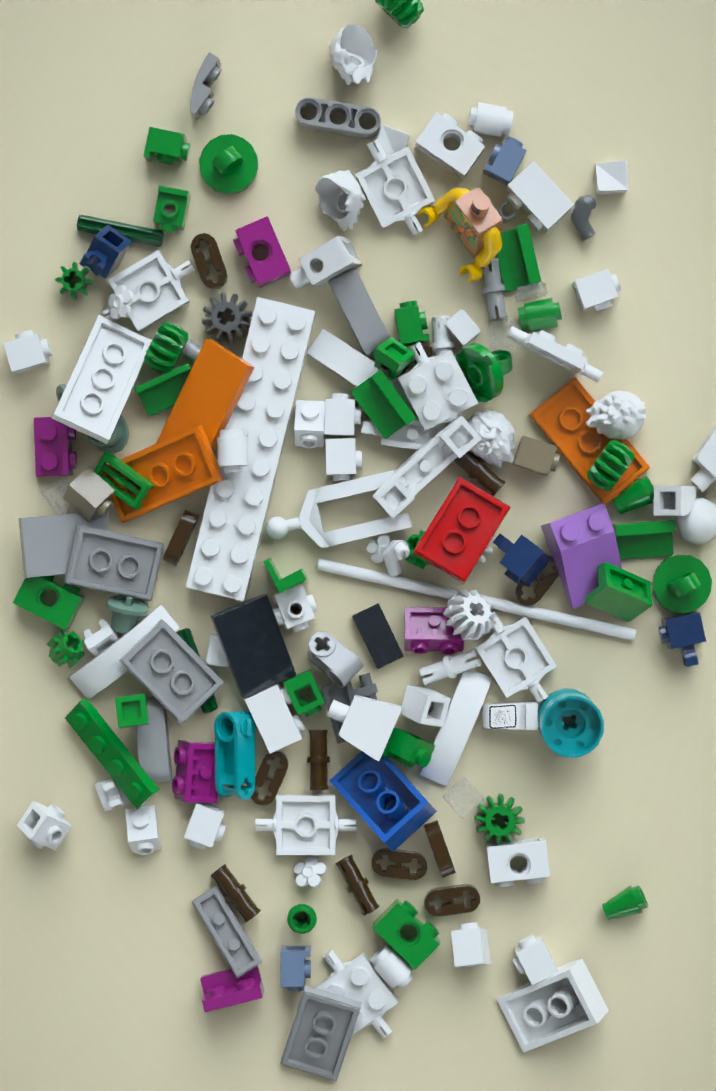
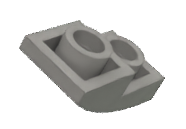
[190,52,222,119]

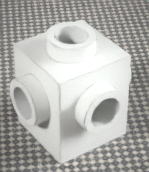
[273,585,318,633]
[17,801,72,851]

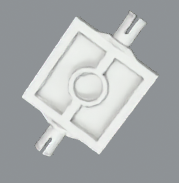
[355,139,435,235]
[102,250,195,332]
[507,326,603,383]
[398,342,478,431]
[475,611,557,703]
[255,795,356,855]
[316,950,399,1038]

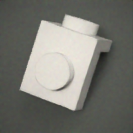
[294,400,325,448]
[126,805,162,855]

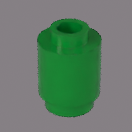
[517,297,562,333]

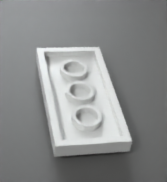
[52,315,152,444]

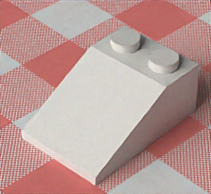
[497,958,609,1053]

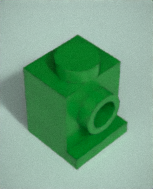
[143,127,190,165]
[153,185,191,233]
[394,300,430,346]
[283,669,325,717]
[382,727,436,768]

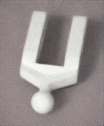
[266,470,412,548]

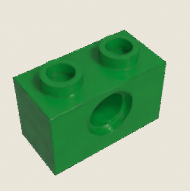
[12,575,85,630]
[373,898,440,970]

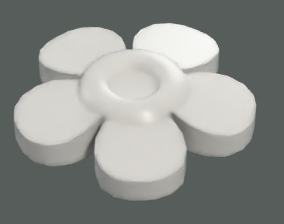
[108,285,133,319]
[367,534,395,563]
[294,856,327,888]

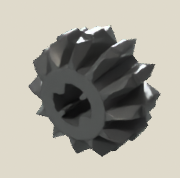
[202,292,252,343]

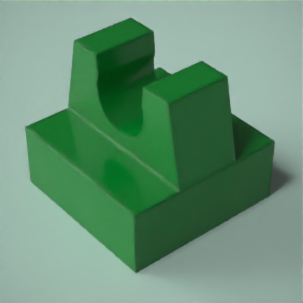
[372,337,415,379]
[115,693,150,729]

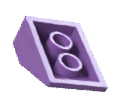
[541,503,622,609]

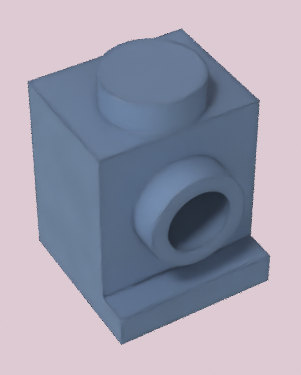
[483,136,527,186]
[281,946,311,992]

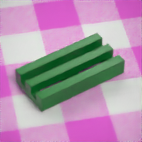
[94,451,154,510]

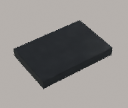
[211,593,296,698]

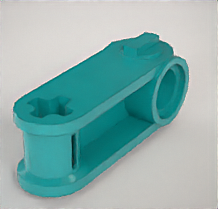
[214,710,256,800]

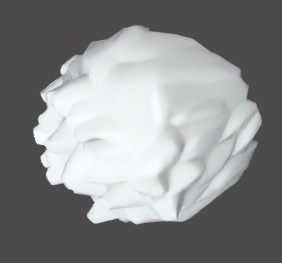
[329,24,378,85]
[315,170,366,232]
[586,391,646,440]
[467,410,515,468]

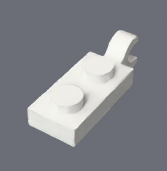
[361,420,444,450]

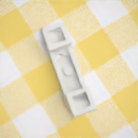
[307,329,413,410]
[373,416,482,518]
[69,604,180,699]
[419,669,492,786]

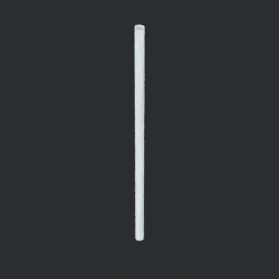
[317,558,637,641]

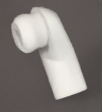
[383,540,410,576]

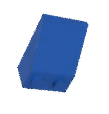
[329,751,437,852]

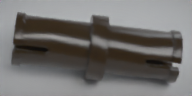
[453,451,506,496]
[307,730,330,790]
[335,854,380,916]
[210,864,261,922]

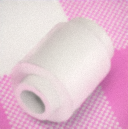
[468,102,513,137]
[217,429,248,473]
[370,944,414,989]

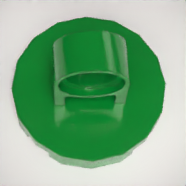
[199,134,258,194]
[455,343,513,403]
[652,554,712,613]

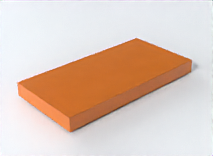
[156,339,255,453]
[529,377,650,505]
[101,424,224,523]

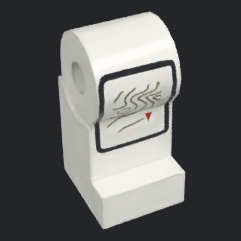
[482,701,538,730]

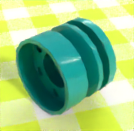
[538,688,604,758]

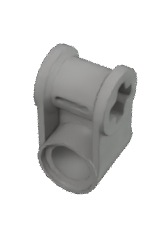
[308,632,364,688]

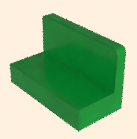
[496,223,542,292]
[134,363,192,417]
[351,370,416,439]
[612,520,675,559]
[263,558,308,593]
[585,562,653,622]

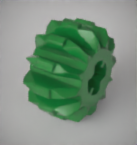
[375,0,424,28]
[144,321,189,374]
[587,440,634,491]
[474,794,525,845]

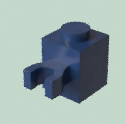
[79,225,132,279]
[493,533,551,587]
[658,611,706,667]

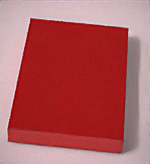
[413,477,511,584]

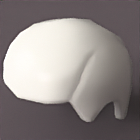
[676,497,716,545]

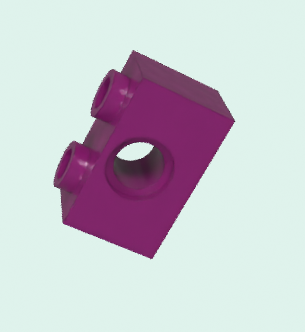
[233,216,291,288]

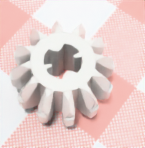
[443,589,496,641]

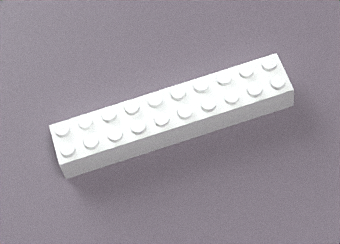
[186,297,316,602]

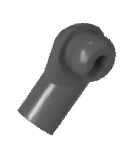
[571,195,596,241]

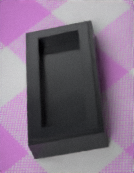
[352,603,404,669]

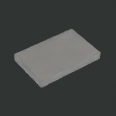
[19,511,109,578]
[64,524,164,601]
[119,619,224,725]
[280,985,362,1081]

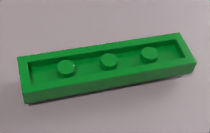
[65,698,159,810]

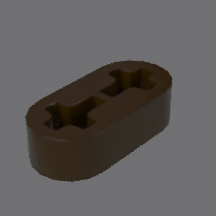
[191,233,228,289]
[162,509,199,566]
[515,556,559,605]
[251,751,289,805]
[424,820,456,878]
[372,848,427,880]
[424,884,480,917]

